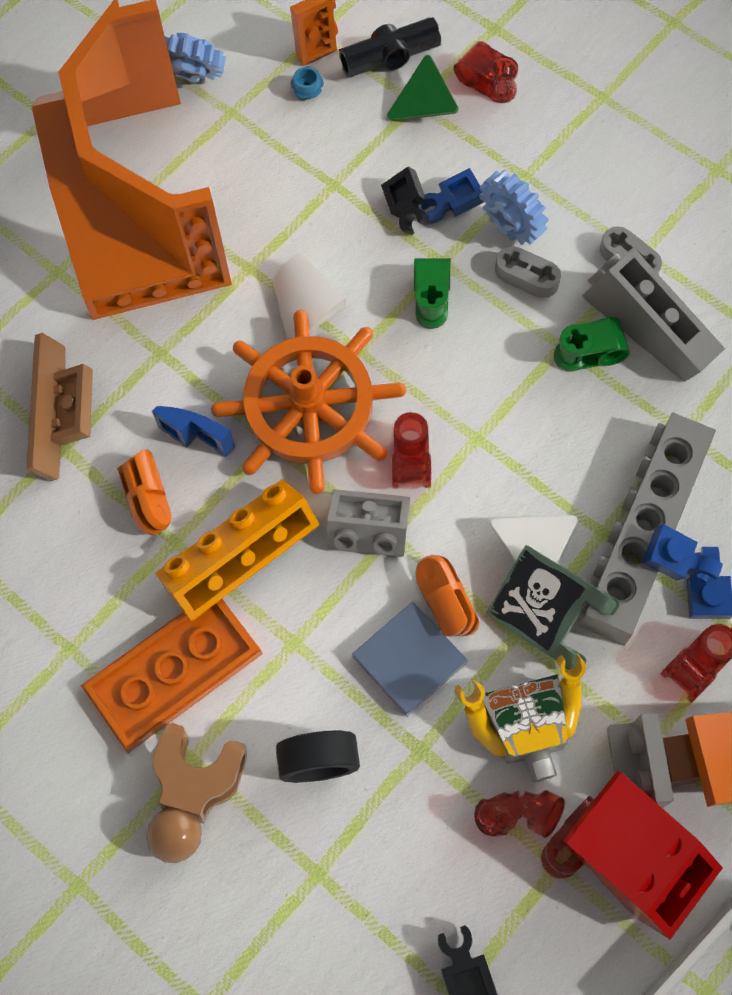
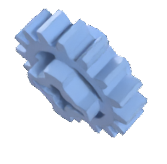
[165,33,226,82]
[479,170,549,245]

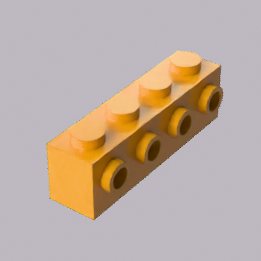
[155,479,320,621]

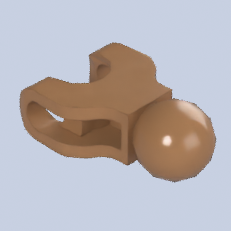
[146,723,247,863]

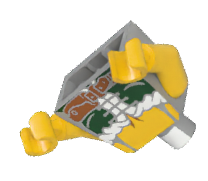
[454,654,586,782]

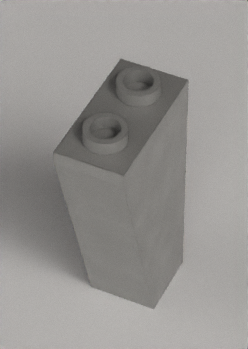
[582,248,725,382]

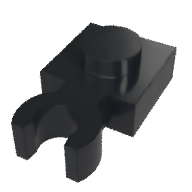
[381,166,429,235]
[437,925,498,995]

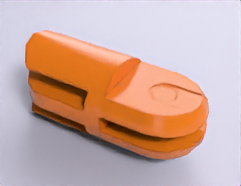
[117,449,171,535]
[415,555,479,637]

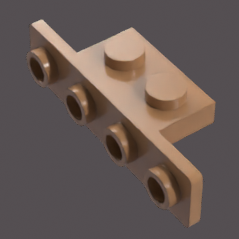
[27,333,93,481]

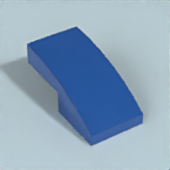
[152,406,235,457]

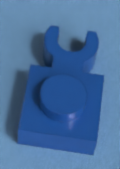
[421,168,484,224]

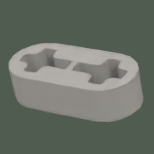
[600,226,662,274]
[495,246,561,298]

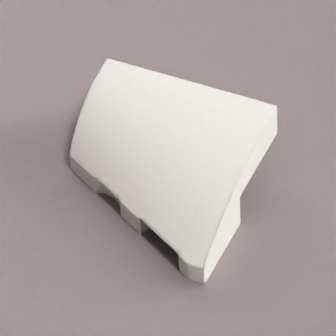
[273,251,345,340]

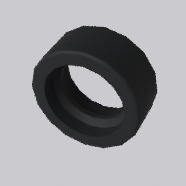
[276,730,360,783]

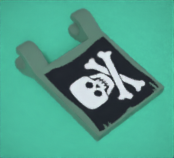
[486,545,620,670]

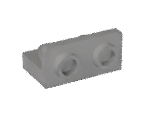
[326,489,410,557]
[607,713,674,808]

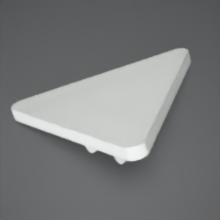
[490,515,578,563]

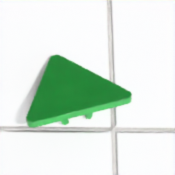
[387,55,459,121]

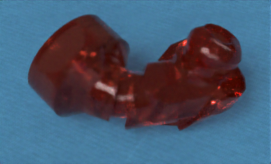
[474,790,565,838]

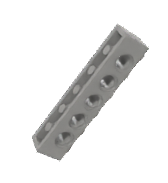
[580,412,716,646]

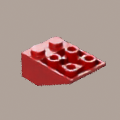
[562,770,723,940]

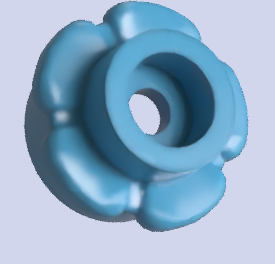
[291,67,324,99]

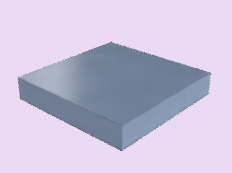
[352,601,468,717]

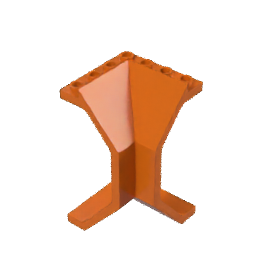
[31,0,232,320]

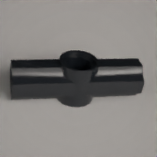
[339,17,441,78]

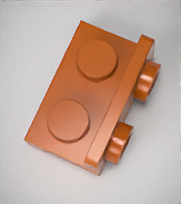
[290,0,338,66]

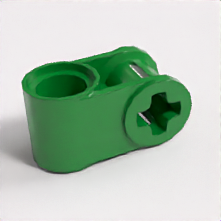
[414,258,451,329]
[553,317,630,372]

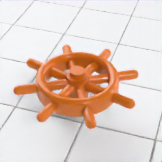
[211,310,406,494]

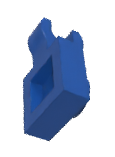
[643,524,723,583]
[686,547,732,619]

